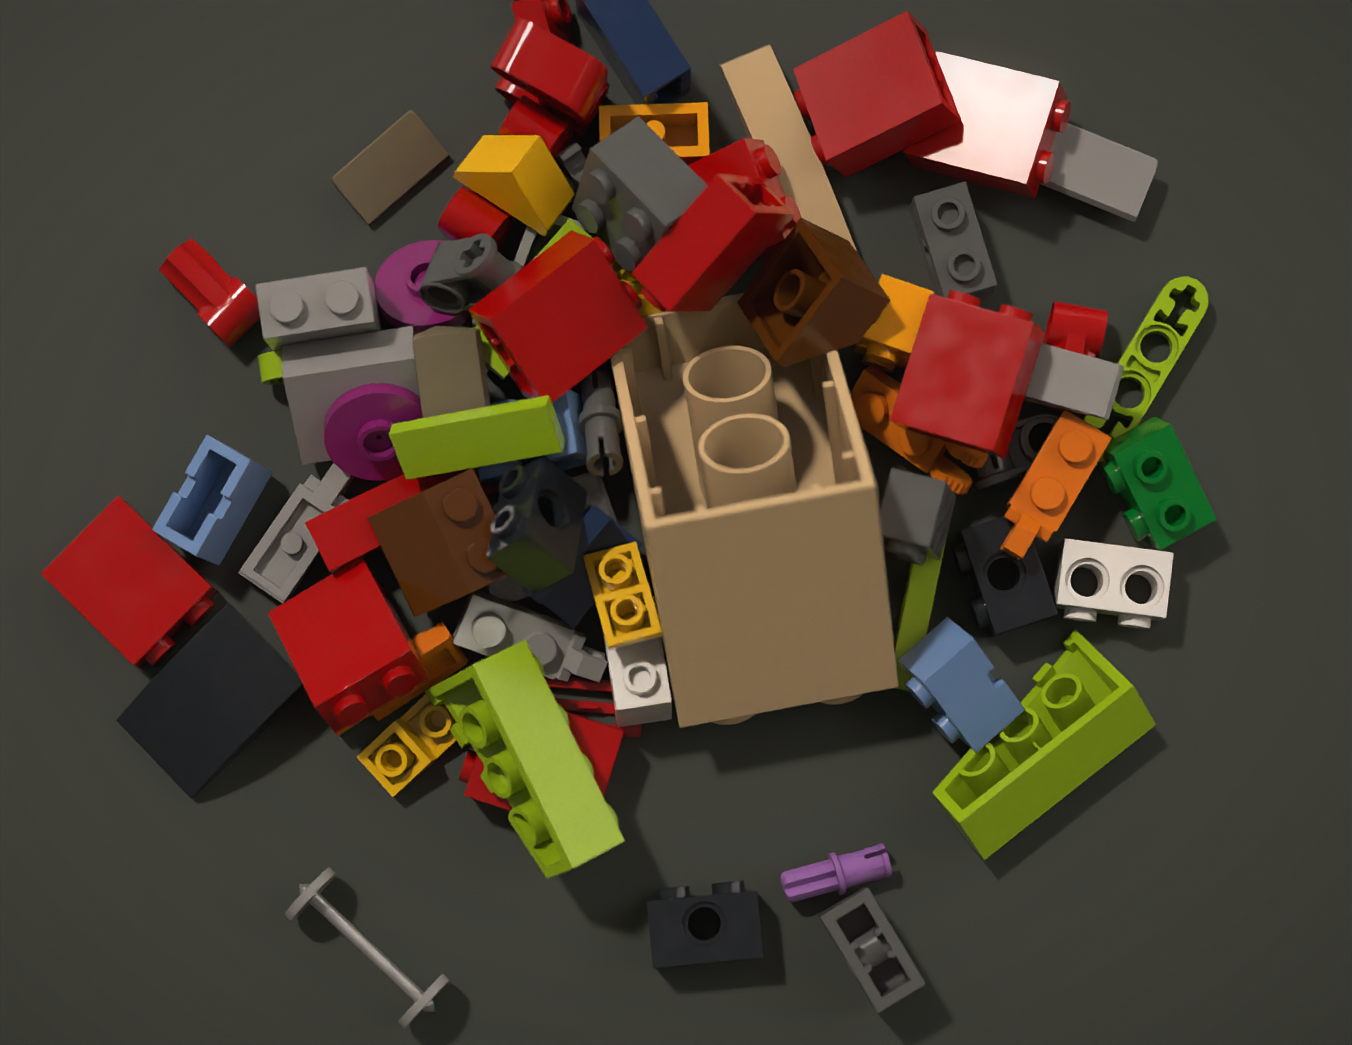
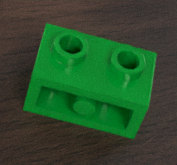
[1099,417,1217,550]

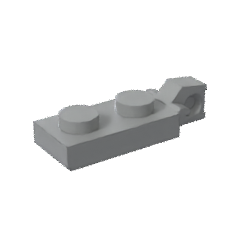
[239,463,355,603]
[452,590,608,682]

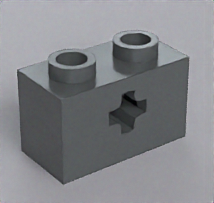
[909,181,998,299]
[879,468,957,565]
[818,887,926,1013]

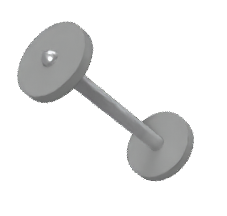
[284,867,450,1029]

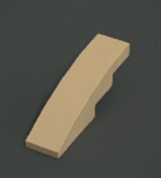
[719,44,856,250]

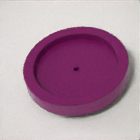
[374,240,472,335]
[323,383,423,481]

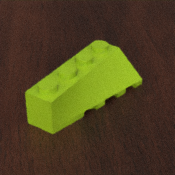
[932,629,1156,860]
[425,640,625,879]

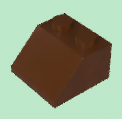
[737,217,891,367]
[367,468,508,617]

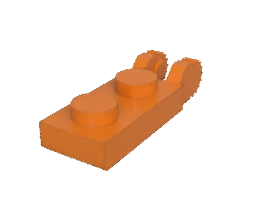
[850,365,989,495]

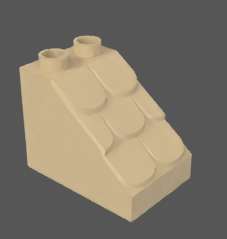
[610,293,898,728]

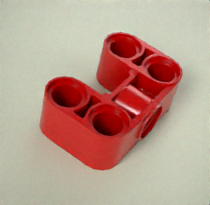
[489,18,610,139]
[437,95,573,252]

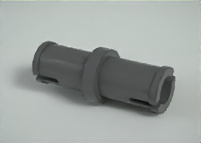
[578,370,623,476]

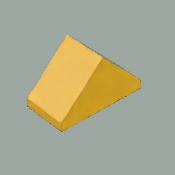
[453,135,575,237]

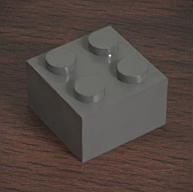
[572,116,707,272]

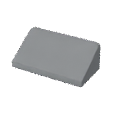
[1040,123,1158,222]

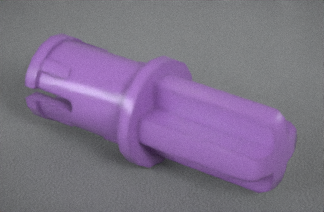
[781,843,892,902]

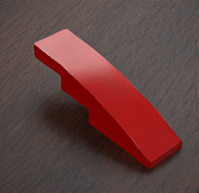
[304,467,500,573]

